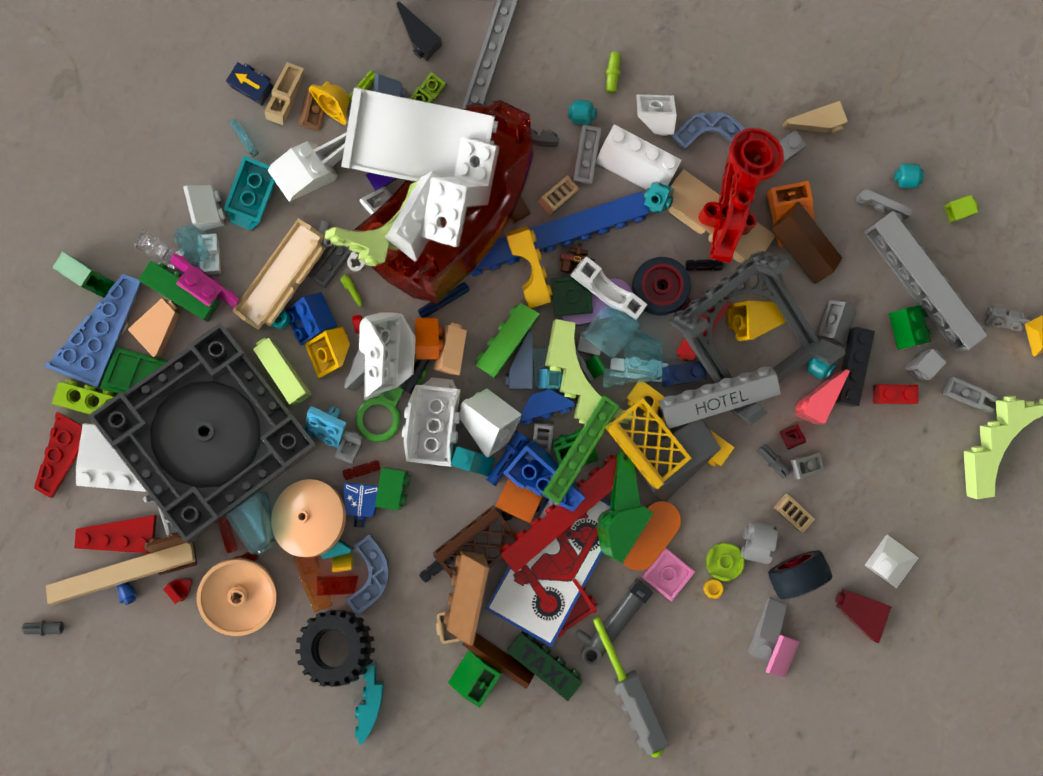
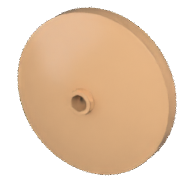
[271,479,346,557]
[197,558,277,636]

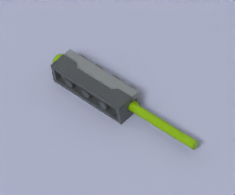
[593,617,669,758]

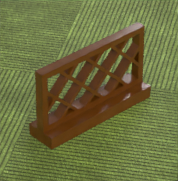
[433,505,517,578]

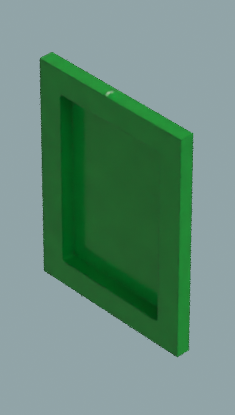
[100,346,168,394]

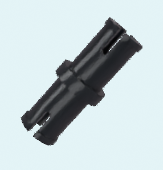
[401,359,430,394]

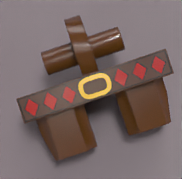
[559,243,595,273]

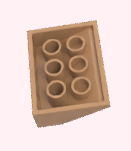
[443,550,489,646]

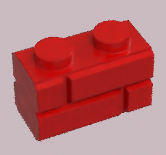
[873,384,919,405]

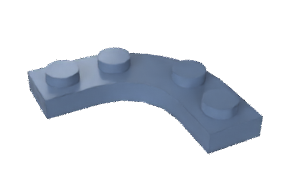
[671,112,745,151]
[346,534,389,615]

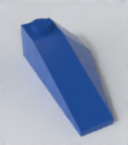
[503,441,586,511]

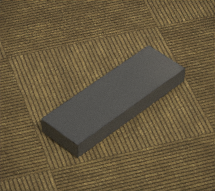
[309,244,352,288]

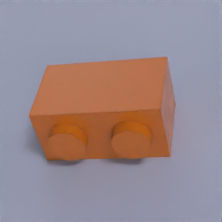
[415,318,443,359]

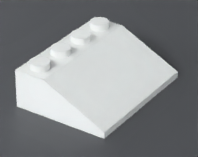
[76,423,147,492]

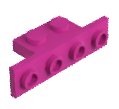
[170,253,239,308]

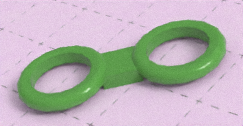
[355,353,428,442]

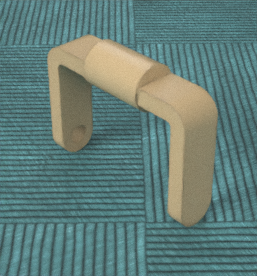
[435,611,462,644]

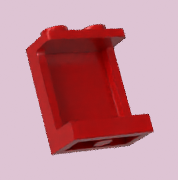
[558,579,598,637]

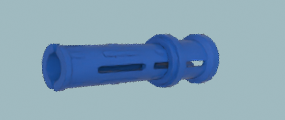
[486,431,530,486]

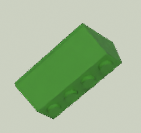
[475,303,540,379]

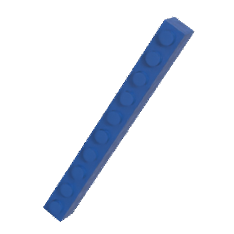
[460,191,649,277]

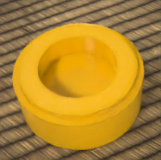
[703,579,724,599]

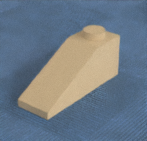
[782,101,848,134]

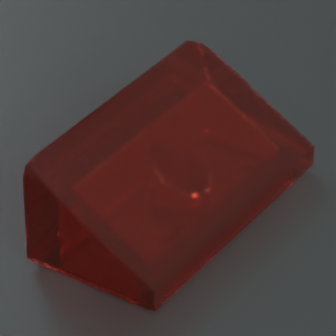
[317,574,358,596]

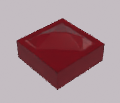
[780,424,806,450]

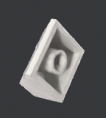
[183,185,226,231]

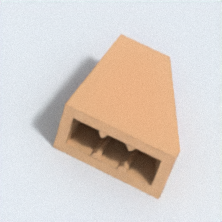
[128,298,180,359]
[432,323,467,375]

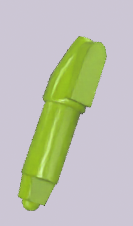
[340,274,363,307]

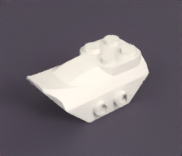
[359,312,416,400]
[402,377,461,467]

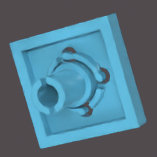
[304,406,346,448]

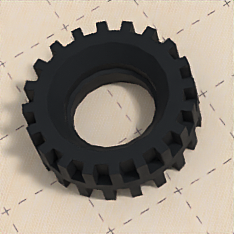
[295,610,375,687]

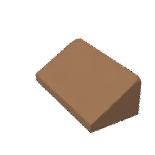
[298,89,324,131]

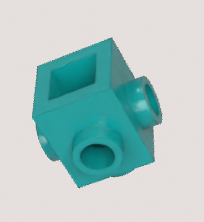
[644,181,675,213]

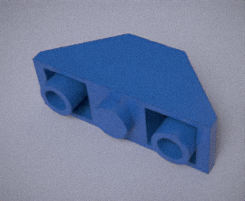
[519,389,575,425]

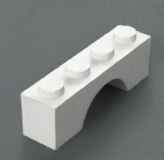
[570,256,648,322]

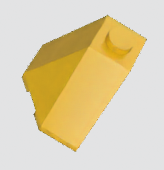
[726,301,786,341]

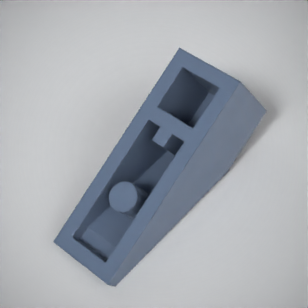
[506,331,533,390]

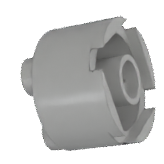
[741,521,778,565]

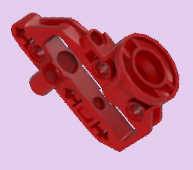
[698,128,784,263]

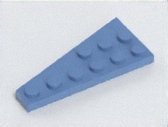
[44,274,142,388]

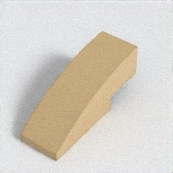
[265,62,305,126]

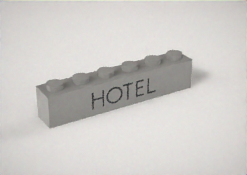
[659,366,781,429]

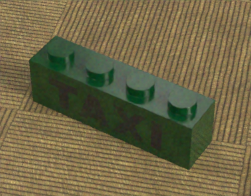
[507,631,583,701]

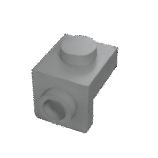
[335,431,362,464]

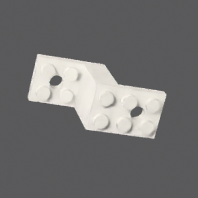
[421,137,499,247]

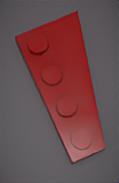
[34,412,83,498]

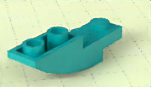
[355,662,384,745]

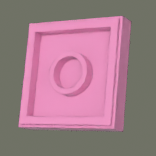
[641,548,695,602]

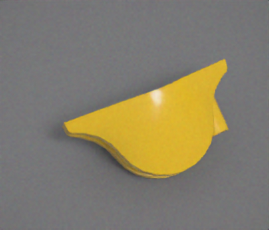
[308,81,349,126]

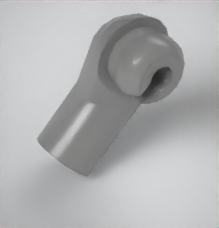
[319,220,333,248]

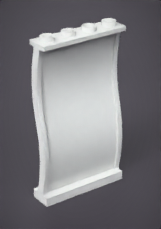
[341,87,498,182]

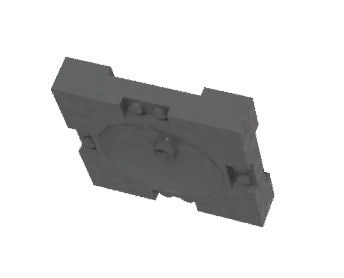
[88,322,316,544]

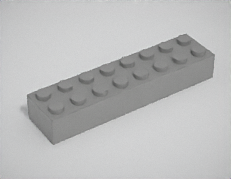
[863,211,988,353]

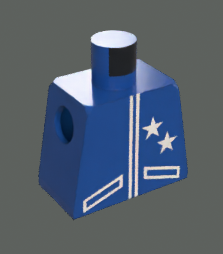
[343,483,378,528]

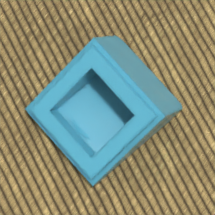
[538,369,562,390]

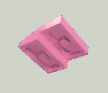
[765,635,800,677]

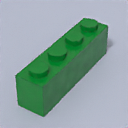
[138,261,220,322]

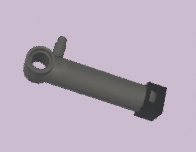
[576,579,653,666]

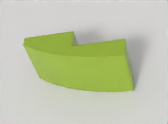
[409,72,447,103]

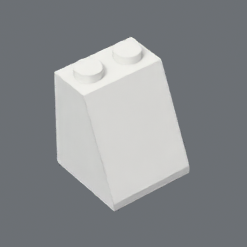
[460,388,522,457]

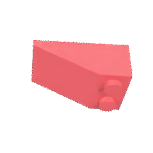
[795,369,850,425]

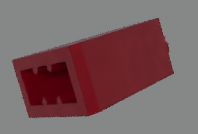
[836,588,891,643]

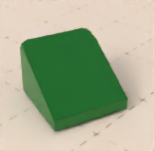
[585,355,607,379]

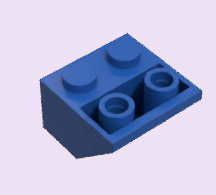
[285,292,337,346]

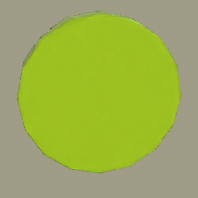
[705,542,745,581]

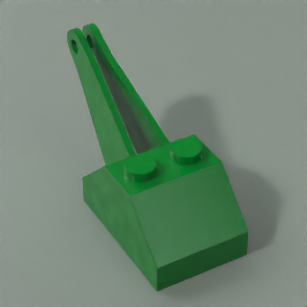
[596,450,653,563]

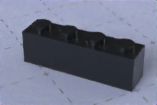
[835,327,875,407]

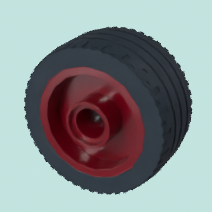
[632,257,691,316]
[768,550,833,599]

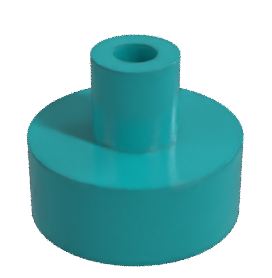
[272,310,290,329]

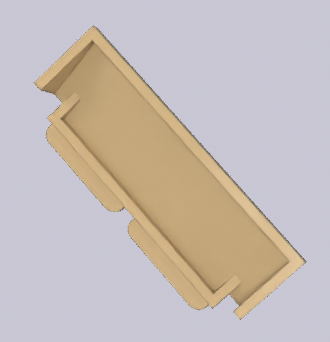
[669,169,776,263]
[232,219,326,330]

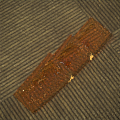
[293,555,333,613]

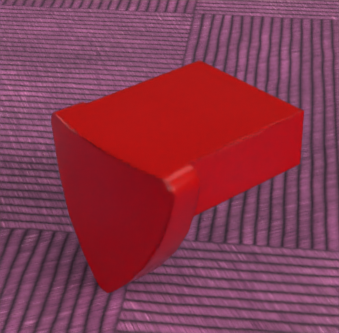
[163,578,192,604]

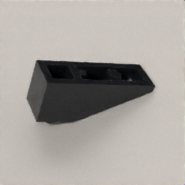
[396,1,442,61]

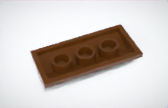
[770,202,842,284]

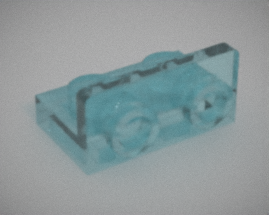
[174,224,210,267]

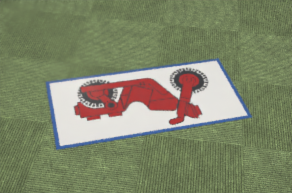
[485,483,610,647]

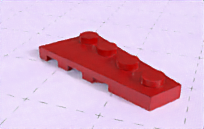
[74,515,157,554]

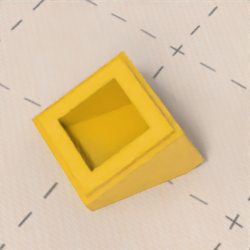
[332,553,354,572]

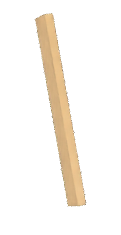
[46,542,196,605]

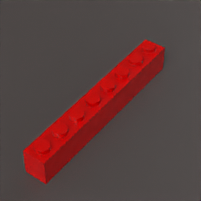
[499,454,617,573]

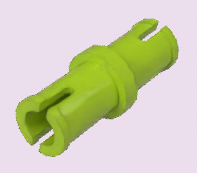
[605,52,621,93]

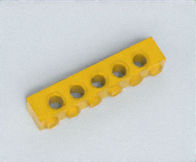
[625,379,735,467]

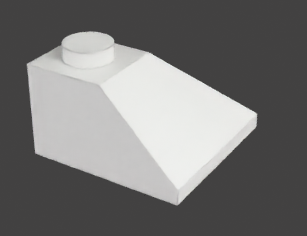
[636,94,677,136]
[865,535,919,589]

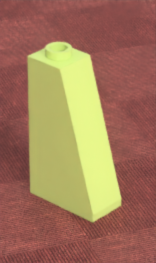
[253,338,312,406]

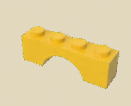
[505,226,553,308]

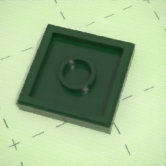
[551,277,593,317]

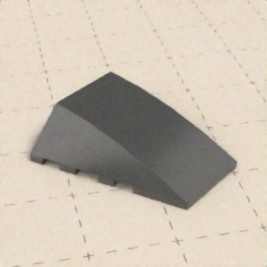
[629,419,721,502]

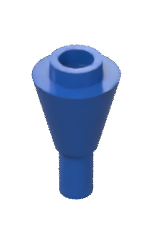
[117,582,139,605]

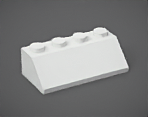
[595,124,682,190]
[385,171,441,261]

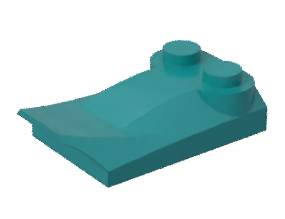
[223,156,277,231]

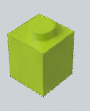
[944,195,978,223]

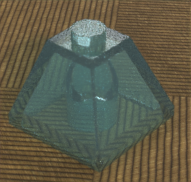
[582,306,641,359]

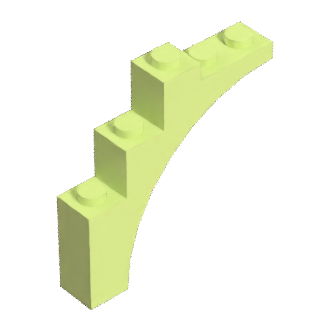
[325,182,418,266]
[545,319,636,424]
[964,396,1043,499]

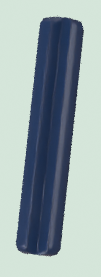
[418,282,469,318]

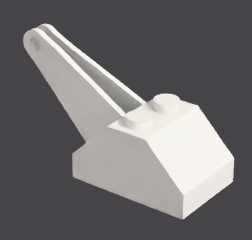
[268,132,347,202]

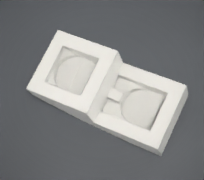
[198,233,221,275]

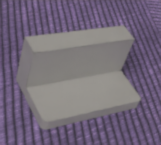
[818,300,856,345]

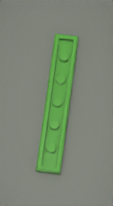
[542,395,620,504]

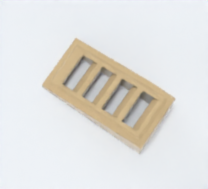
[538,175,580,215]
[773,494,815,534]

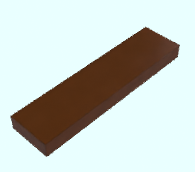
[462,633,534,689]

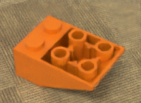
[766,181,814,248]

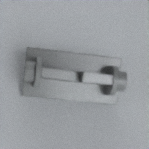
[984,306,1030,331]

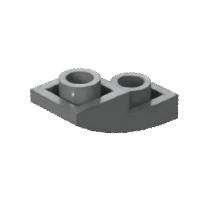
[519,127,560,147]

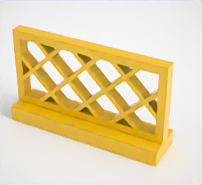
[605,397,692,489]

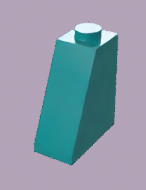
[451,446,495,476]

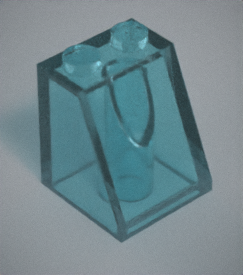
[225,492,276,555]

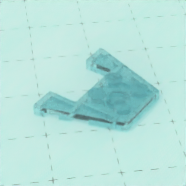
[603,318,663,388]

